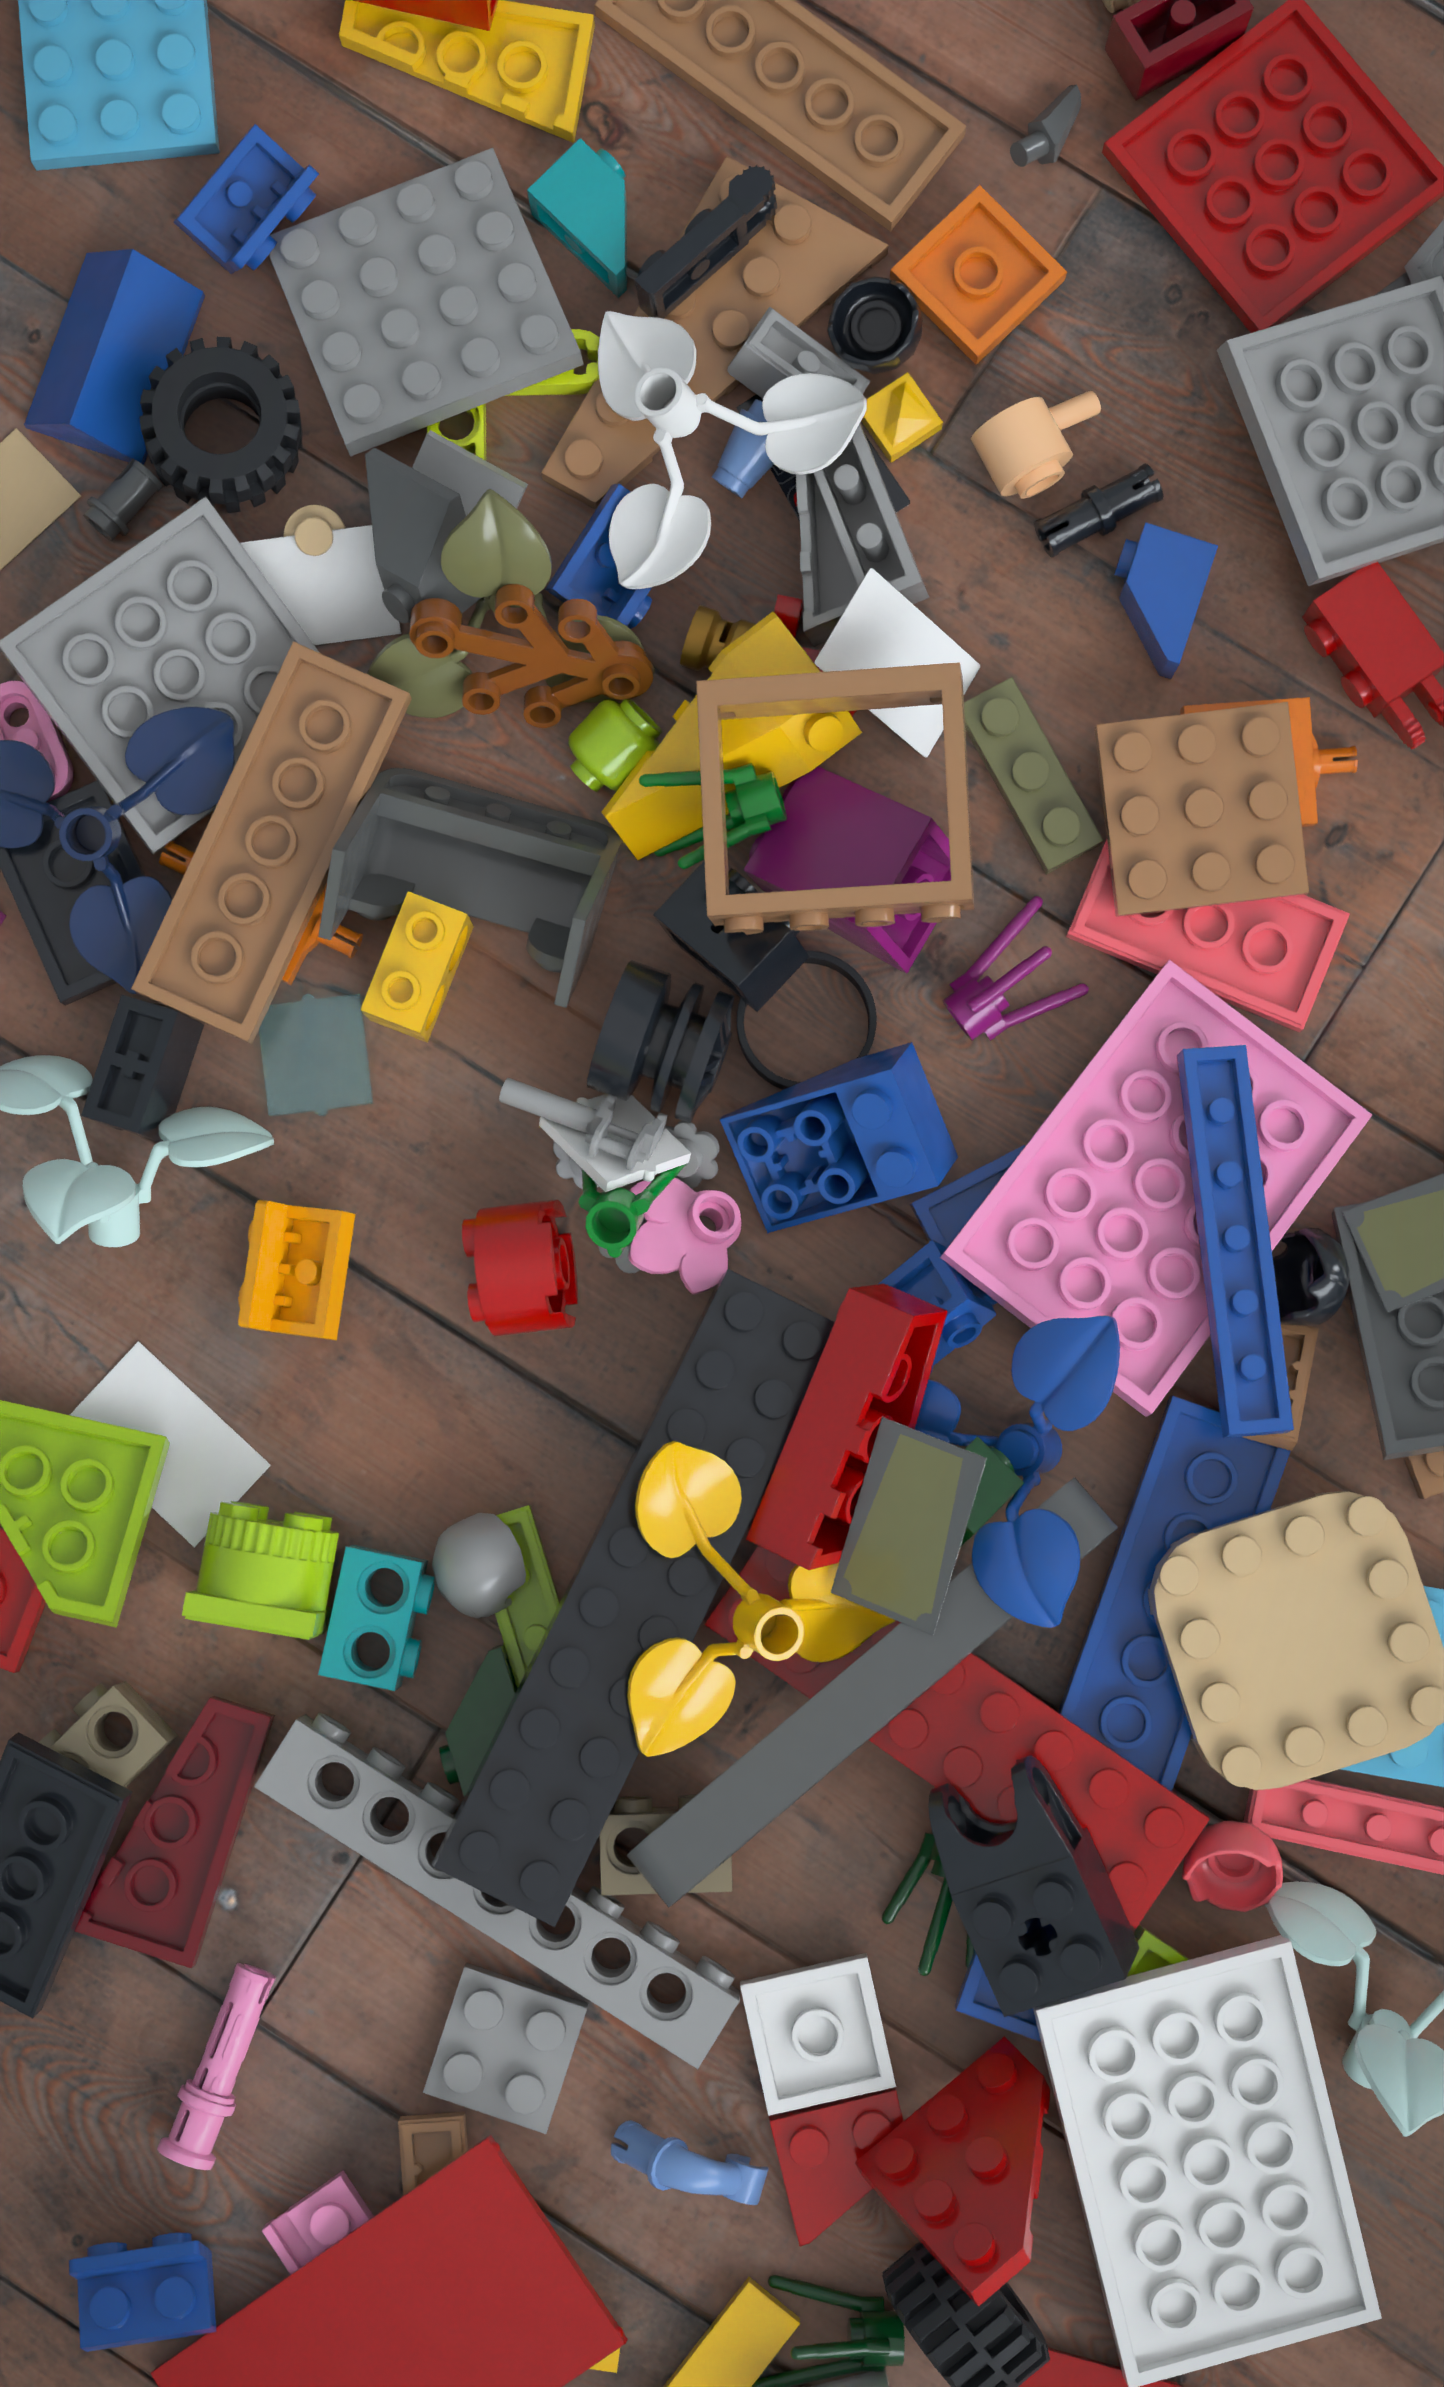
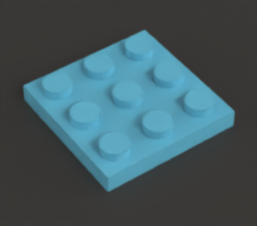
[18,0,220,171]

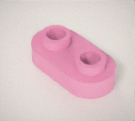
[0,681,74,803]

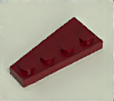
[75,1696,275,1969]

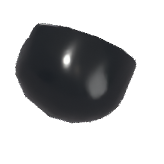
[827,276,923,375]
[1273,1228,1350,1326]

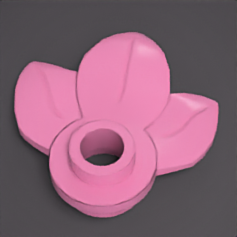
[628,1178,741,1295]

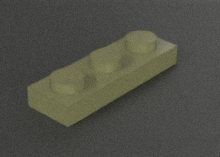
[964,677,1104,875]

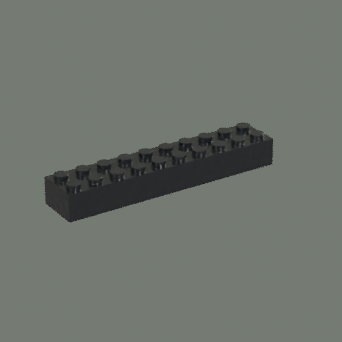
[432,1269,835,1927]

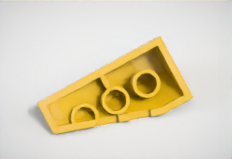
[601,612,862,860]

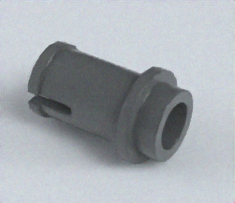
[83,458,163,541]

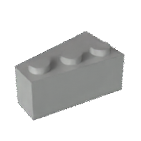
[796,424,930,646]

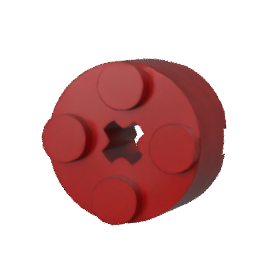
[462,1199,578,1336]

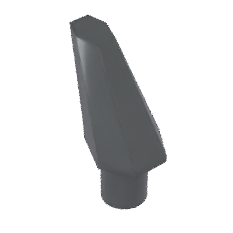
[1010,84,1081,167]

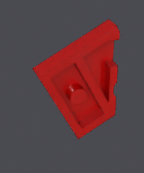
[769,2087,904,2246]

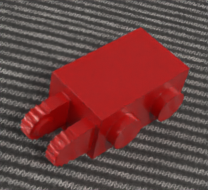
[1302,562,1444,750]

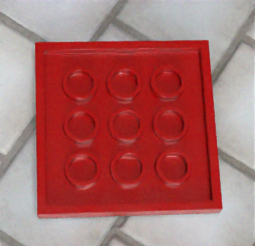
[1102,0,1444,333]

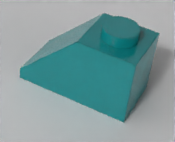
[527,138,627,298]

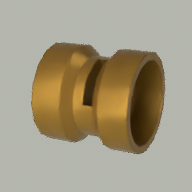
[680,605,756,671]

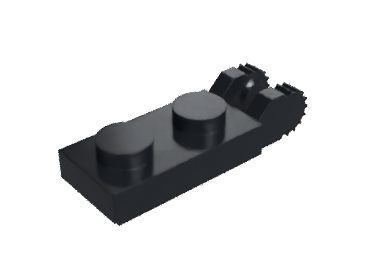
[634,165,777,319]

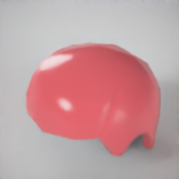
[1182,1821,1283,1912]

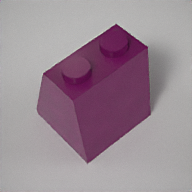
[744,766,951,973]

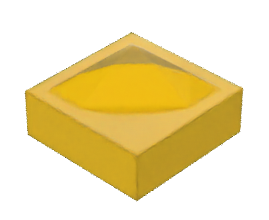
[861,372,943,463]

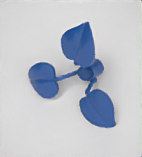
[914,1316,1120,1628]

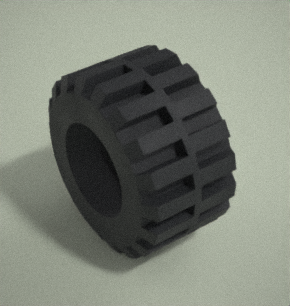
[139,336,302,513]
[882,2241,1050,2387]

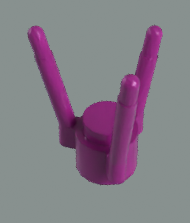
[942,896,1089,1041]

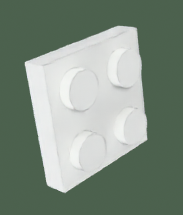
[740,1953,896,2116]

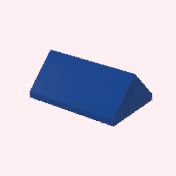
[24,249,205,465]

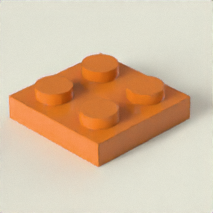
[889,185,1067,365]

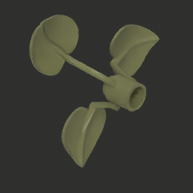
[367,489,655,718]

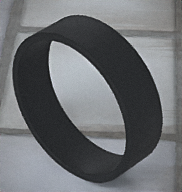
[737,950,877,1090]

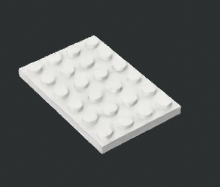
[1033,1935,1382,2387]

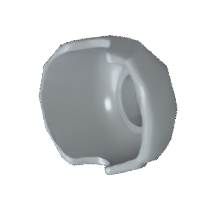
[432,1513,526,1618]

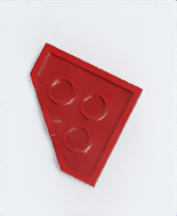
[855,2036,1051,2307]

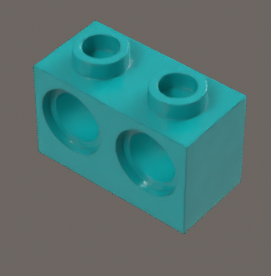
[318,1545,435,1691]

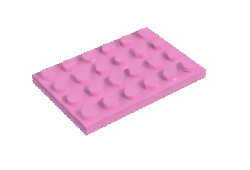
[940,960,1372,1417]

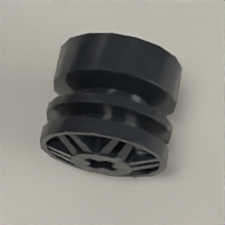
[587,960,735,1123]

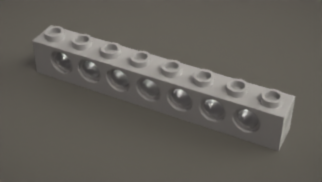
[254,1713,740,2069]

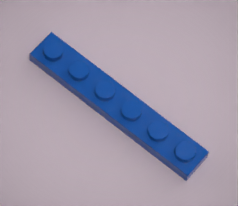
[1177,1045,1294,1438]

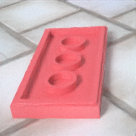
[1066,838,1350,1033]

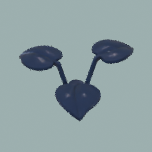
[0,707,235,994]

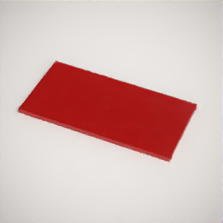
[150,2135,628,2387]

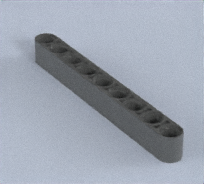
[627,1478,1118,1908]

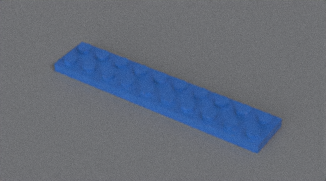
[955,1396,1291,2042]

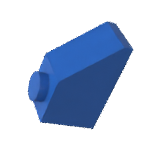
[1114,522,1218,679]

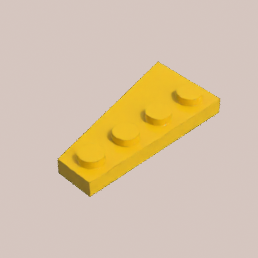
[339,0,595,143]

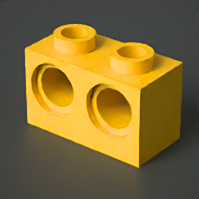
[360,891,474,1043]

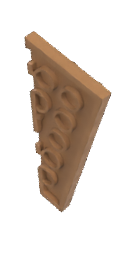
[541,156,889,510]

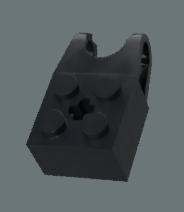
[928,1755,1140,2017]

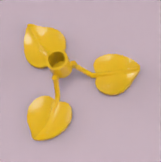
[627,1441,896,1757]

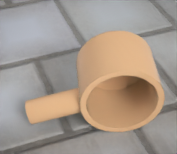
[971,391,1101,499]

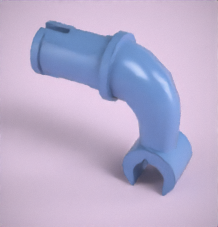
[611,2120,769,2205]

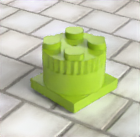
[182,1501,339,1640]

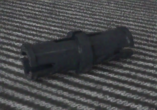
[1034,463,1164,558]

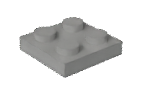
[423,1963,588,2134]

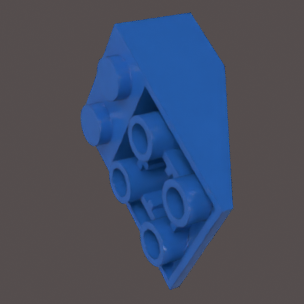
[720,1042,958,1233]

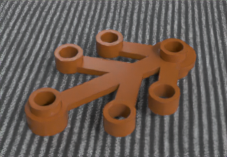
[409,584,653,728]

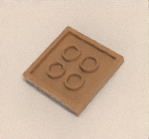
[1094,702,1309,917]

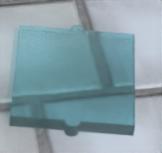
[259,994,374,1117]

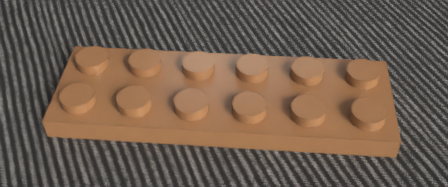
[594,0,967,232]
[131,641,412,1044]

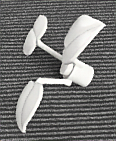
[598,311,867,589]

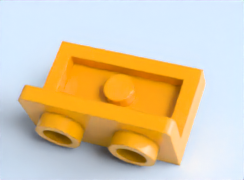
[238,1200,355,1341]

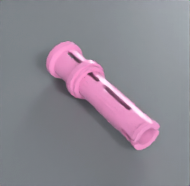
[157,1963,276,2170]

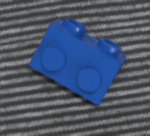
[173,124,319,274]
[545,483,652,629]

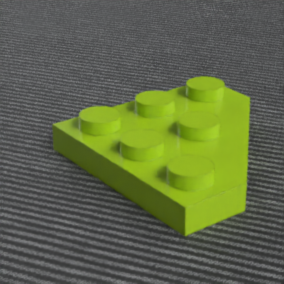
[0,1400,170,1628]

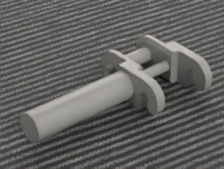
[499,1078,668,1171]

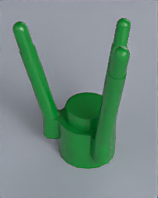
[639,763,787,869]

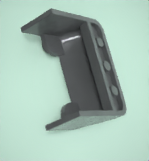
[318,768,621,1008]

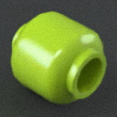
[568,699,662,792]

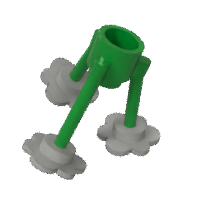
[553,1121,719,1273]

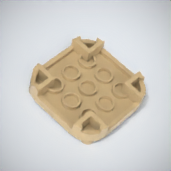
[1148,1491,1444,1790]

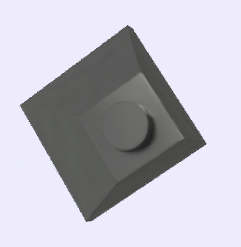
[365,448,481,623]

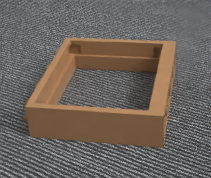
[696,662,975,935]

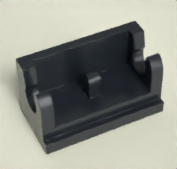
[81,994,204,1142]

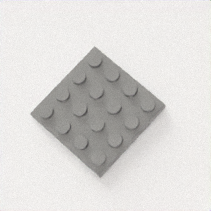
[269,148,584,457]
[1217,276,1444,586]
[0,497,320,855]

